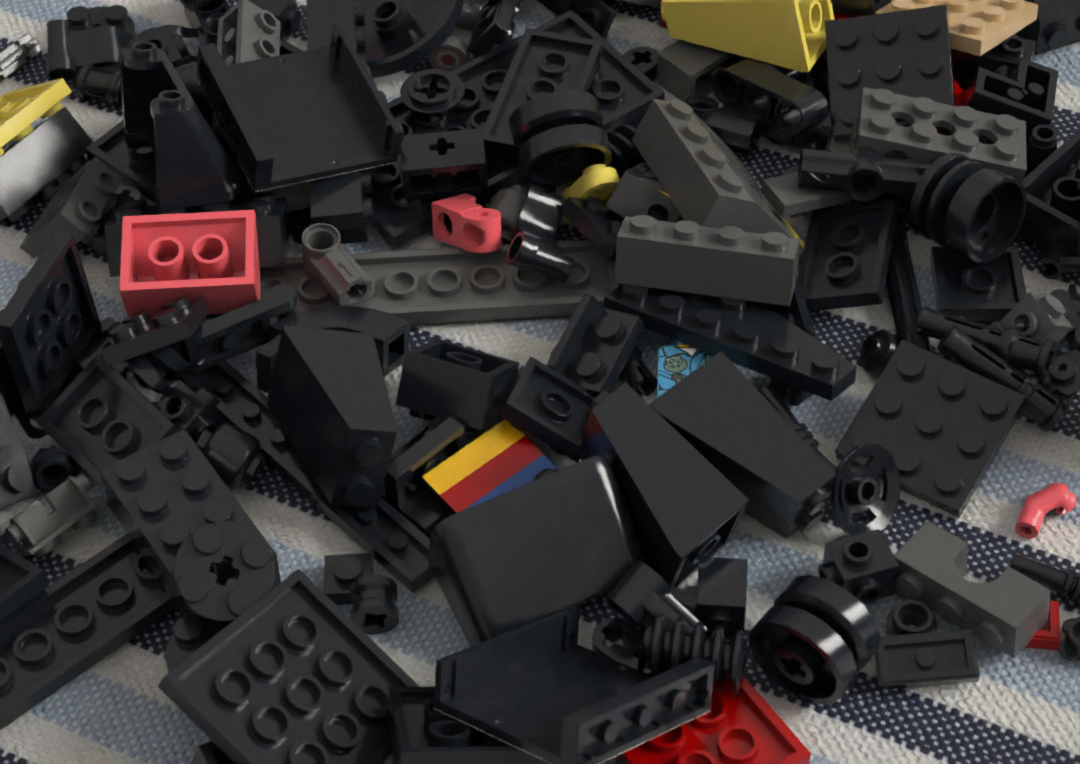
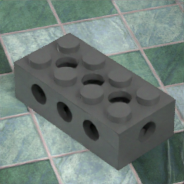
[849,87,1027,182]

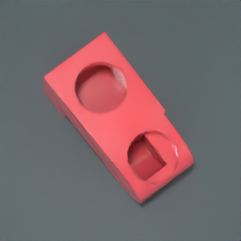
[432,193,502,253]

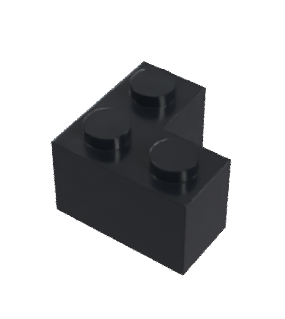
[959,57,1059,144]

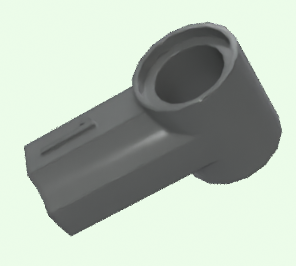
[302,223,372,306]

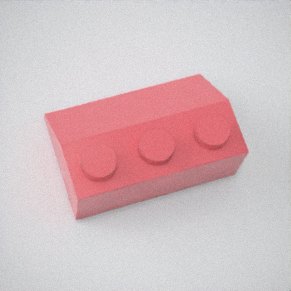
[119,210,260,316]

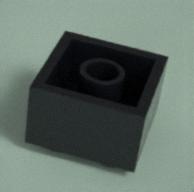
[395,339,520,433]

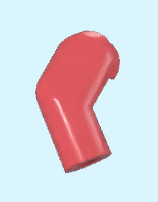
[1015,483,1077,539]

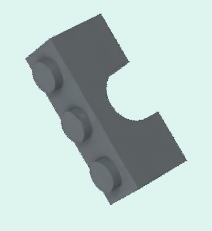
[894,521,1051,658]

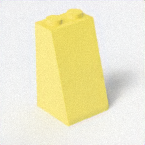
[661,0,835,72]

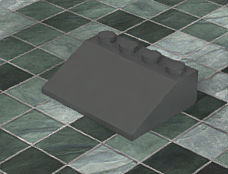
[632,98,804,256]

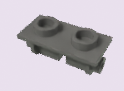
[5,474,107,558]

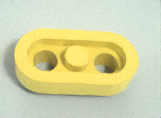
[562,164,620,222]

